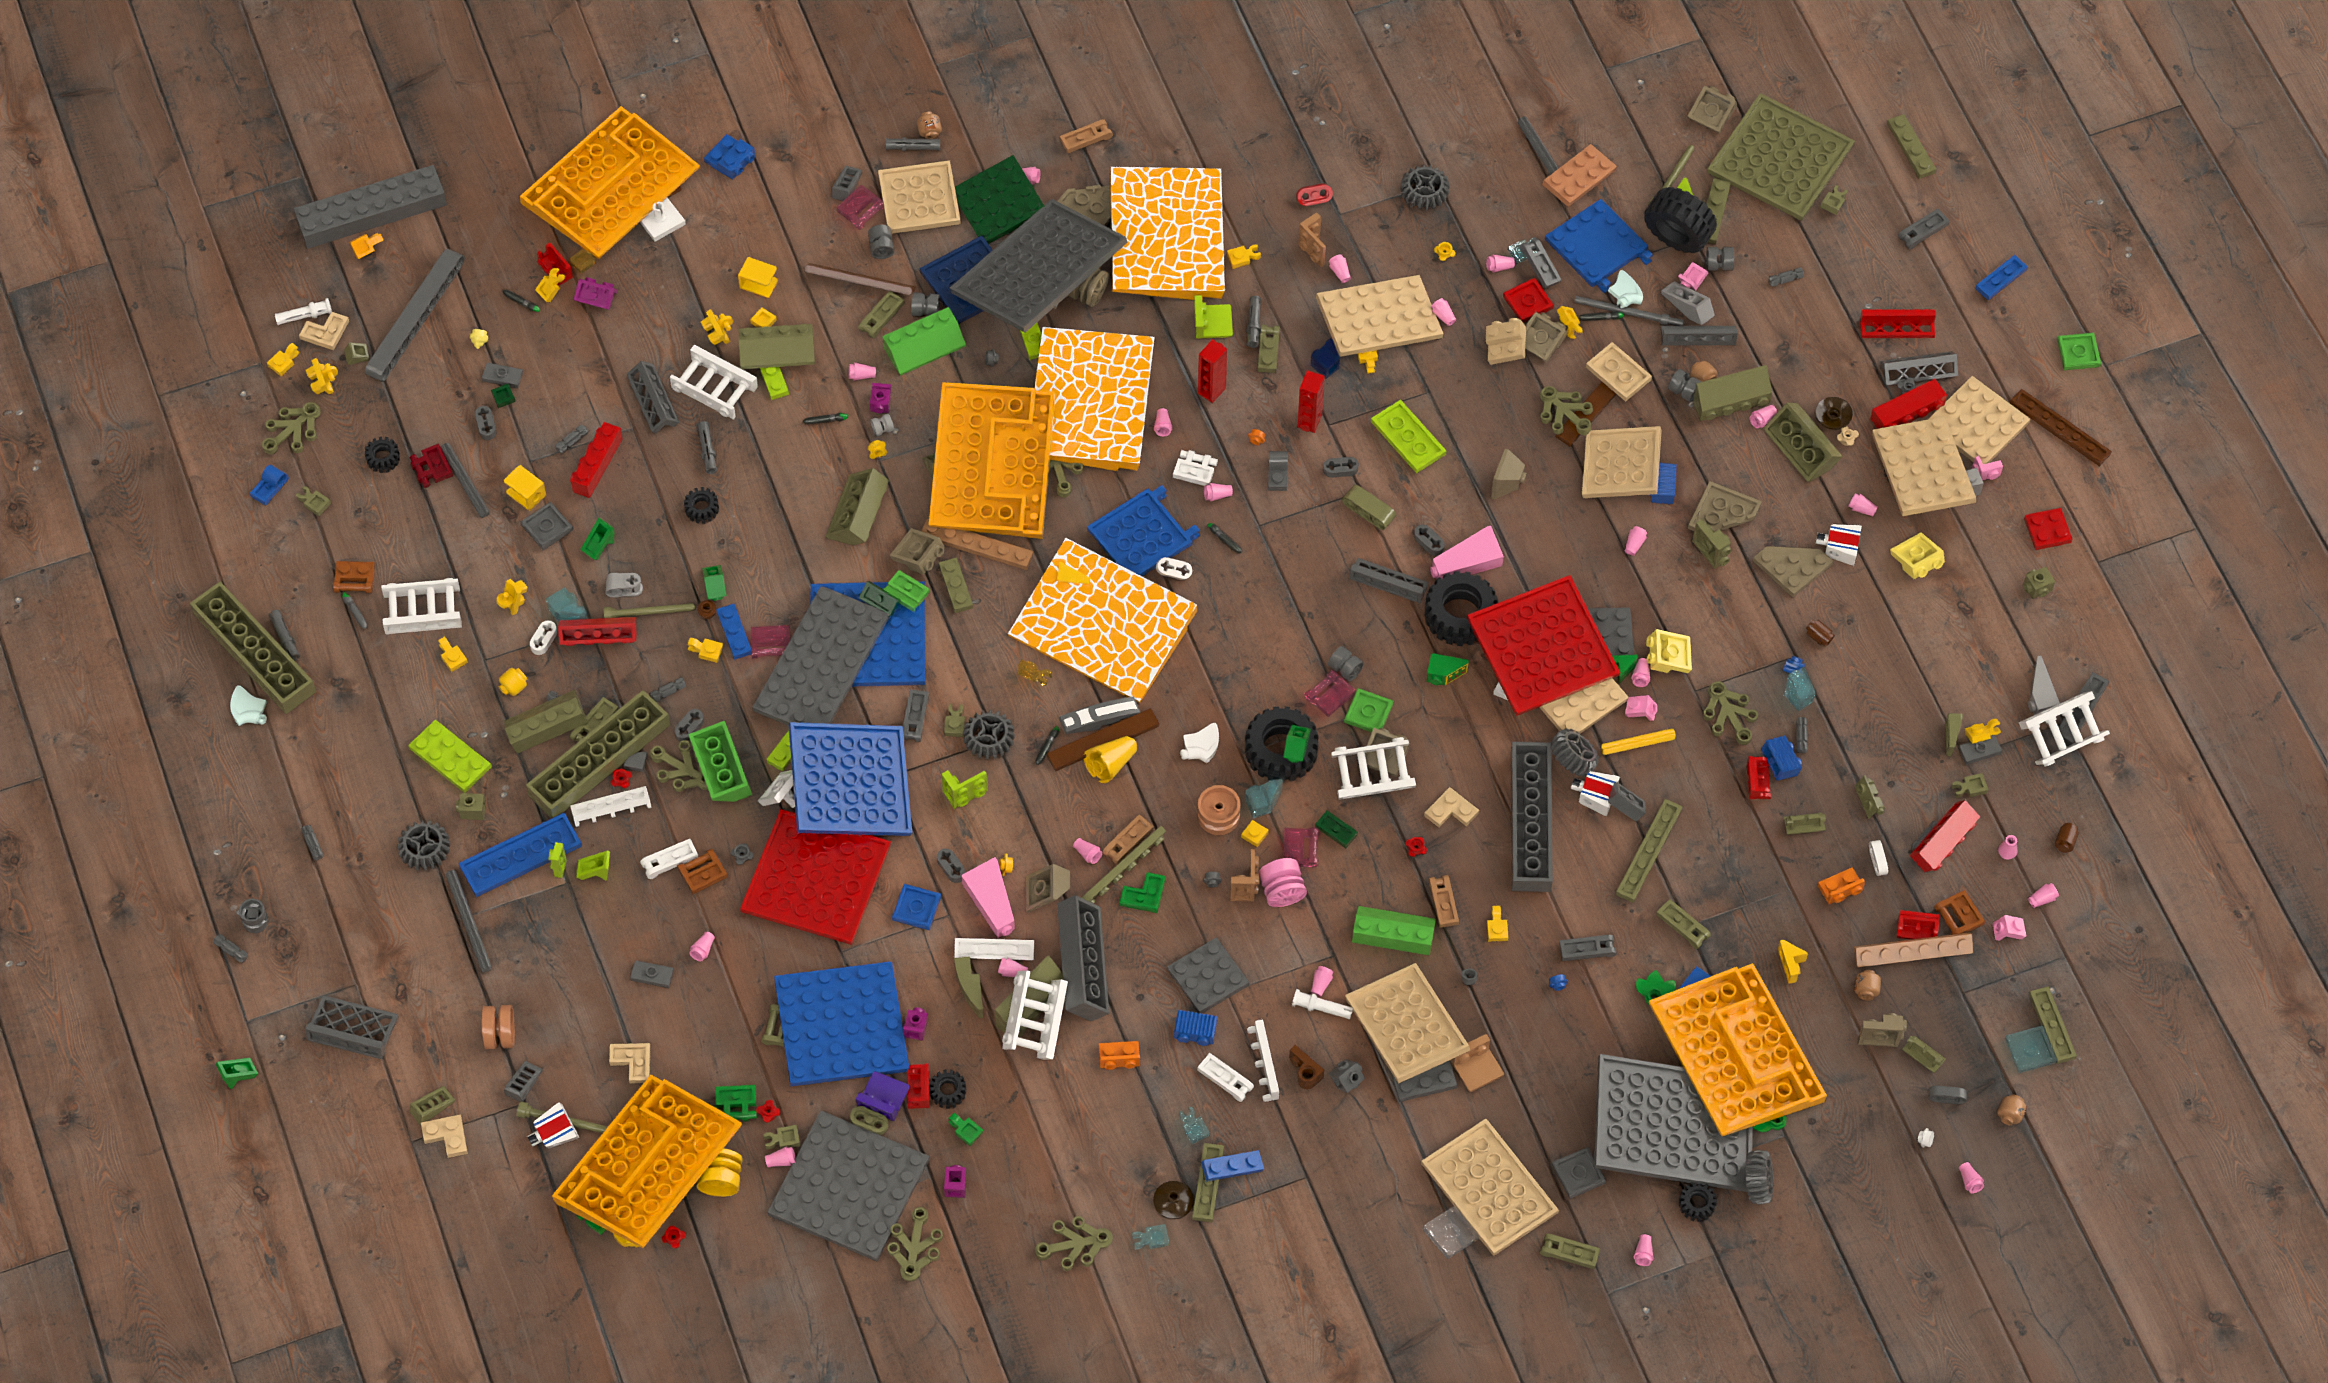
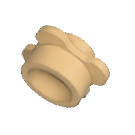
[1837,426,1859,446]

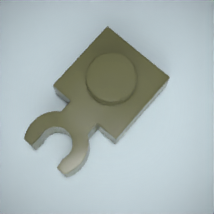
[1820,185,1847,215]
[296,486,331,516]
[944,704,965,737]
[1951,773,1989,798]
[763,1125,800,1150]

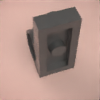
[1268,451,1288,491]

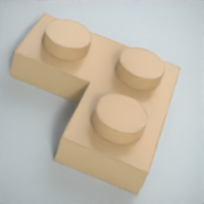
[299,312,349,350]
[1424,787,1479,827]
[609,1043,651,1083]
[421,1114,468,1158]

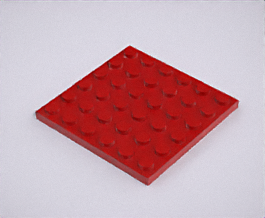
[1467,575,1620,716]
[740,809,891,945]

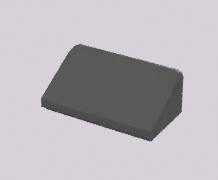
[1608,782,1646,821]

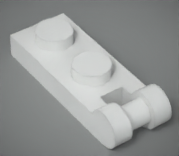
[640,839,698,879]
[1197,1053,1254,1102]

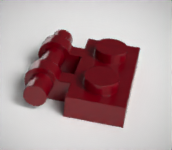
[410,443,453,488]

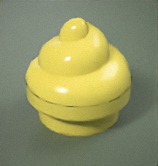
[470,329,488,349]

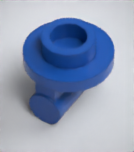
[1783,656,1805,677]

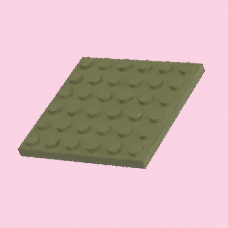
[1707,93,1855,221]

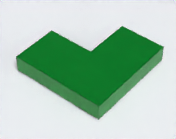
[1119,872,1166,913]

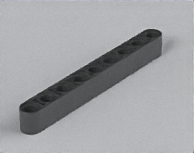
[365,248,465,382]

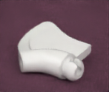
[1180,723,1219,763]

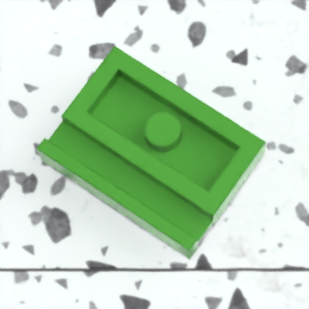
[884,570,930,612]

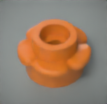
[1248,429,1266,445]

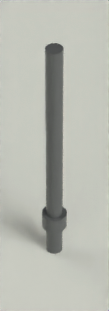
[1575,296,1684,326]

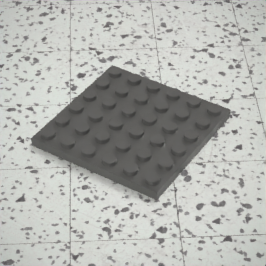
[768,1111,930,1262]

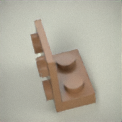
[1298,212,1326,267]
[1231,849,1259,901]
[1450,1034,1504,1092]

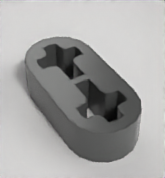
[475,406,496,440]
[1323,457,1359,478]
[1414,525,1445,556]
[675,709,704,742]
[937,849,965,883]
[1929,1086,1967,1104]

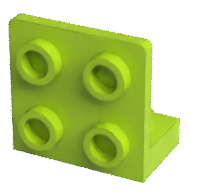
[1194,295,1233,339]
[942,770,988,809]

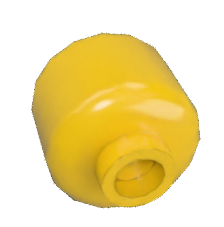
[499,668,527,696]

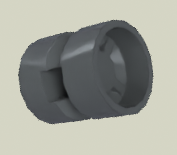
[868,225,894,259]
[1706,247,1734,271]
[911,292,940,317]
[1668,369,1702,402]
[1328,646,1364,682]
[239,898,269,933]

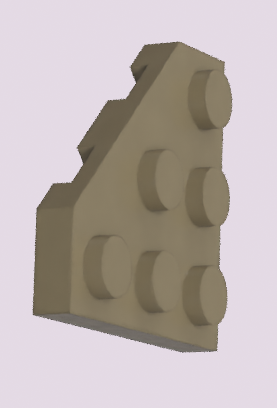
[1057,185,1111,226]
[1688,481,1762,533]
[1753,546,1834,597]

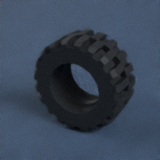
[1644,187,1717,253]
[1424,571,1498,646]
[1245,706,1319,783]

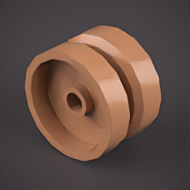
[1198,785,1240,835]
[482,1005,515,1050]

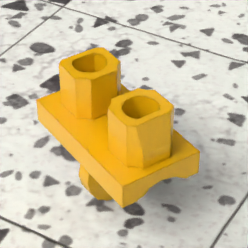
[701,309,733,345]
[306,358,338,394]
[496,579,528,615]

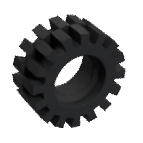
[365,436,400,473]
[684,487,719,524]
[930,1069,966,1109]
[1679,1183,1717,1222]

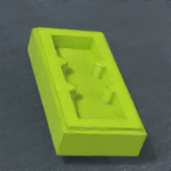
[1020,323,1041,360]

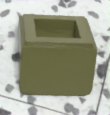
[344,342,370,365]

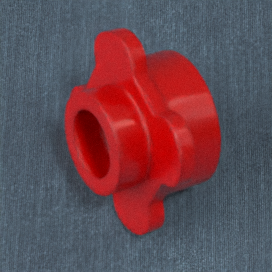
[610,769,632,789]
[1406,837,1427,857]
[756,1100,780,1123]
[662,1225,686,1248]

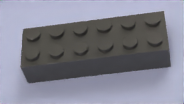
[1057,895,1109,1021]

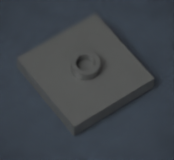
[520,502,573,550]
[1552,1147,1606,1199]

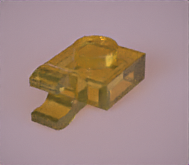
[569,244,601,274]
[1018,660,1052,686]

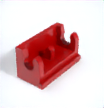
[537,243,573,286]
[1747,756,1771,799]
[1896,910,1940,940]
[907,1063,930,1109]

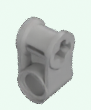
[605,573,643,598]

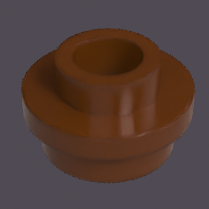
[697,600,716,619]

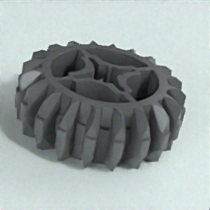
[1401,164,1450,211]
[963,709,1015,760]
[1550,728,1599,777]
[397,820,451,871]
[1745,1150,1774,1205]

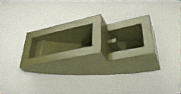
[954,956,983,1018]

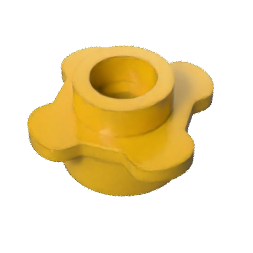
[1434,242,1455,261]
[868,440,887,459]
[998,853,1013,876]

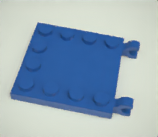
[1545,199,1653,293]
[1087,485,1200,576]

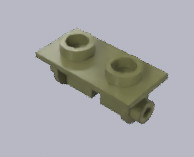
[1854,775,1885,819]
[1784,812,1826,835]
[1902,1036,1946,1073]

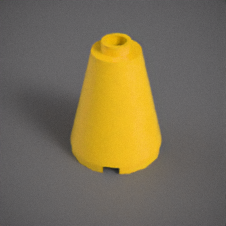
[1084,736,1137,784]

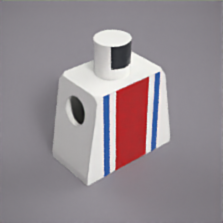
[1816,524,1862,566]
[1571,772,1620,816]
[527,1103,580,1148]

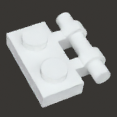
[1173,450,1218,486]

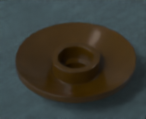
[1815,397,1853,430]
[1153,1181,1194,1219]

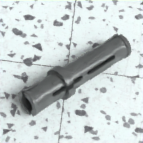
[886,137,940,151]
[1246,296,1261,348]
[697,421,717,474]
[269,610,300,661]

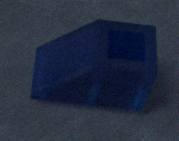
[1311,338,1340,379]

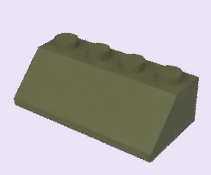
[738,324,815,369]
[1693,365,1772,421]
[1763,402,1843,482]
[825,468,889,545]
[504,690,588,754]
[995,956,1063,1037]

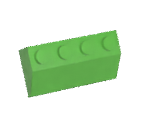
[883,307,966,376]
[688,721,752,802]
[1352,906,1436,955]

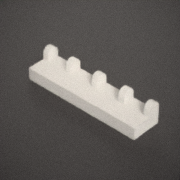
[570,786,652,827]
[955,938,1034,960]
[1247,1020,1279,1102]

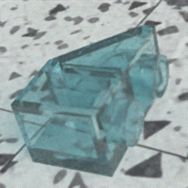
[546,587,588,622]
[1784,667,1816,711]
[1245,779,1283,819]

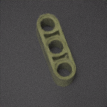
[1342,485,1397,530]

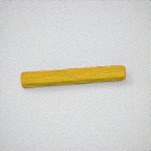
[1601,728,1676,755]

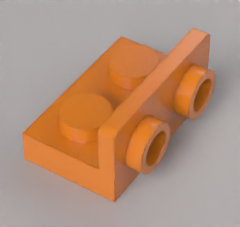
[1817,867,1865,904]
[1099,1041,1140,1070]

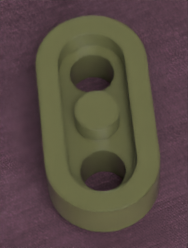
[850,1106,889,1135]

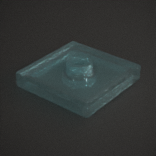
[2005,1025,2057,1073]

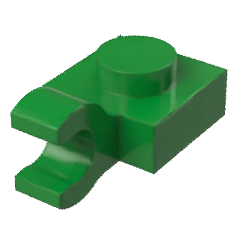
[948,1113,983,1146]

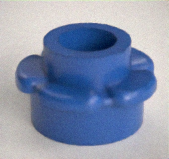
[1549,974,1568,991]

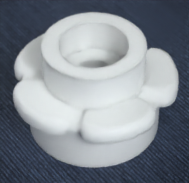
[1918,1128,1934,1148]

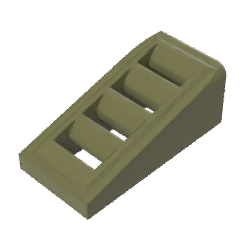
[1945,713,1963,756]
[409,1086,455,1125]

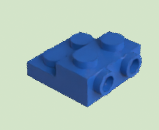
[704,134,755,180]

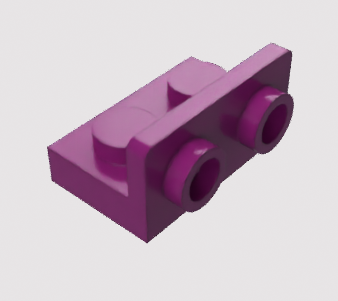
[573,277,618,310]

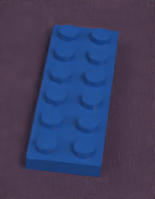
[459,813,582,897]

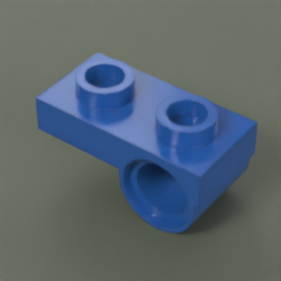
[250,465,289,506]

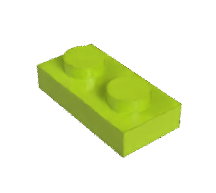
[760,367,789,400]
[767,731,791,772]
[549,842,567,878]

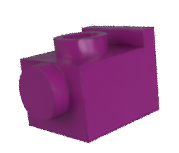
[870,383,892,414]
[903,1007,928,1041]
[944,1165,966,1198]

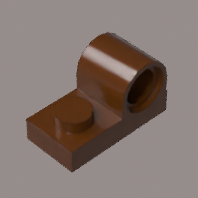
[1289,1045,1324,1090]

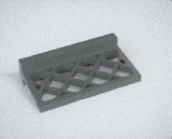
[305,995,399,1059]

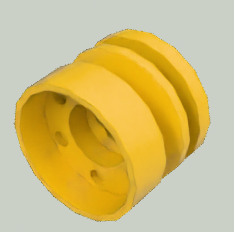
[696,1148,742,1197]

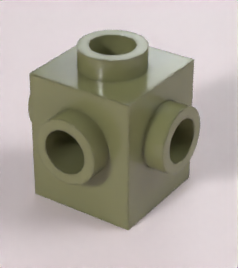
[2023,567,2055,599]

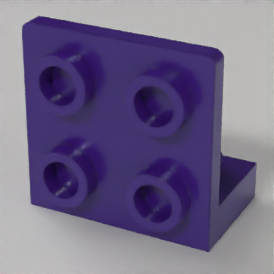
[856,1071,910,1121]

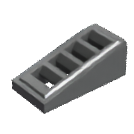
[832,166,862,202]
[504,1061,543,1102]

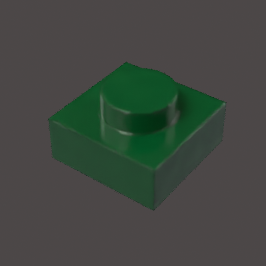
[491,384,516,408]

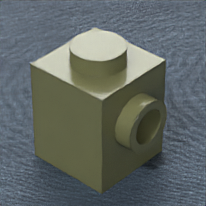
[456,793,486,820]

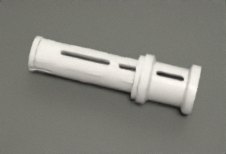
[275,298,332,325]
[1292,989,1353,1020]

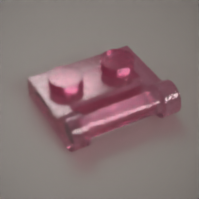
[837,185,884,230]
[751,625,790,659]
[1304,670,1356,717]
[1284,827,1320,868]

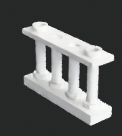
[670,345,758,420]
[381,578,462,634]
[2019,691,2110,767]
[1331,737,1416,800]
[1002,971,1068,1060]

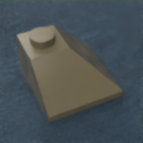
[1491,449,1527,499]
[1026,864,1070,912]

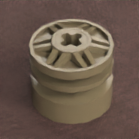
[1068,268,1109,307]

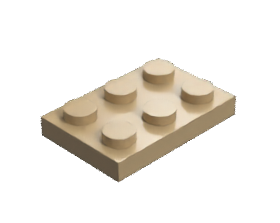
[1586,342,1652,402]

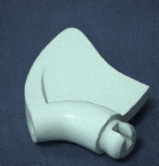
[1608,270,1643,308]
[230,686,267,726]

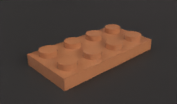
[1542,144,1617,207]

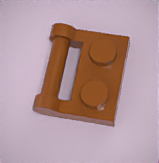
[333,561,375,593]
[677,848,728,894]
[1934,890,1985,935]

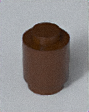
[1806,619,1835,647]
[2055,823,2079,853]

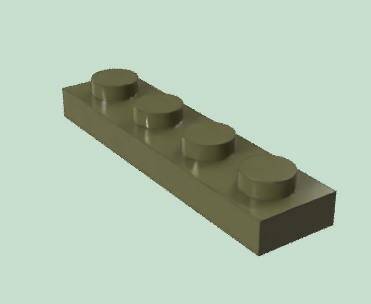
[1887,114,1936,179]
[1707,178,1731,244]
[2029,986,2077,1064]
[1192,1143,1224,1223]

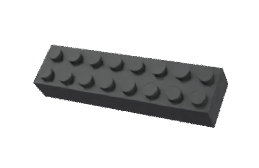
[294,165,447,249]
[1511,742,1553,892]

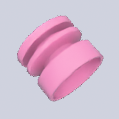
[1259,858,1307,907]

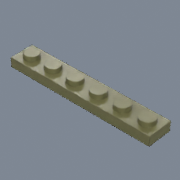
[1616,799,1683,903]
[1082,826,1166,904]

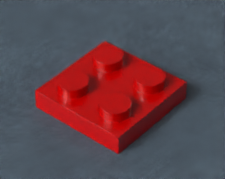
[1503,278,1554,323]
[2024,508,2073,550]

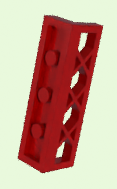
[1860,309,1936,338]

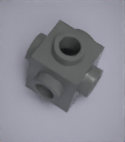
[1329,1059,1365,1093]

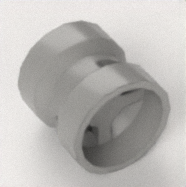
[870,414,894,437]

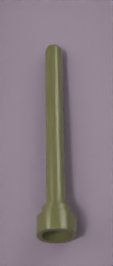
[1648,145,1695,205]
[603,603,695,618]
[517,1101,608,1133]

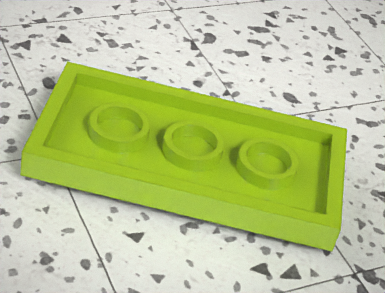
[1371,399,1446,473]
[408,720,492,793]

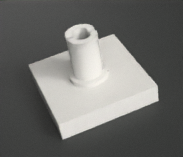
[640,198,686,241]
[758,770,795,808]

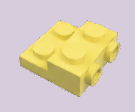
[1890,533,1945,579]
[1646,629,1692,673]

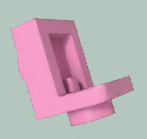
[1678,262,1708,291]
[1972,456,2003,480]
[1625,695,1657,721]
[1993,915,2026,941]

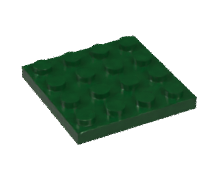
[955,155,1046,244]

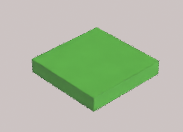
[2057,333,2101,370]
[1344,688,1394,732]

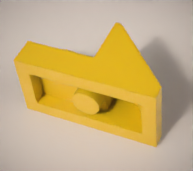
[1778,940,1808,984]

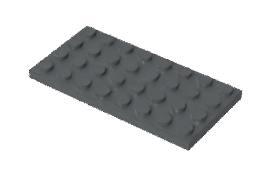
[752,586,890,725]

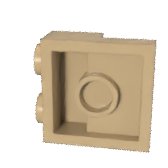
[1486,318,1526,365]

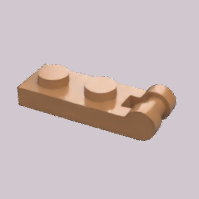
[1060,120,1113,153]
[1102,815,1154,865]
[1429,875,1459,928]

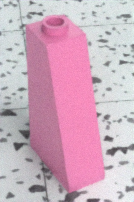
[1430,526,1504,580]
[961,857,1015,938]

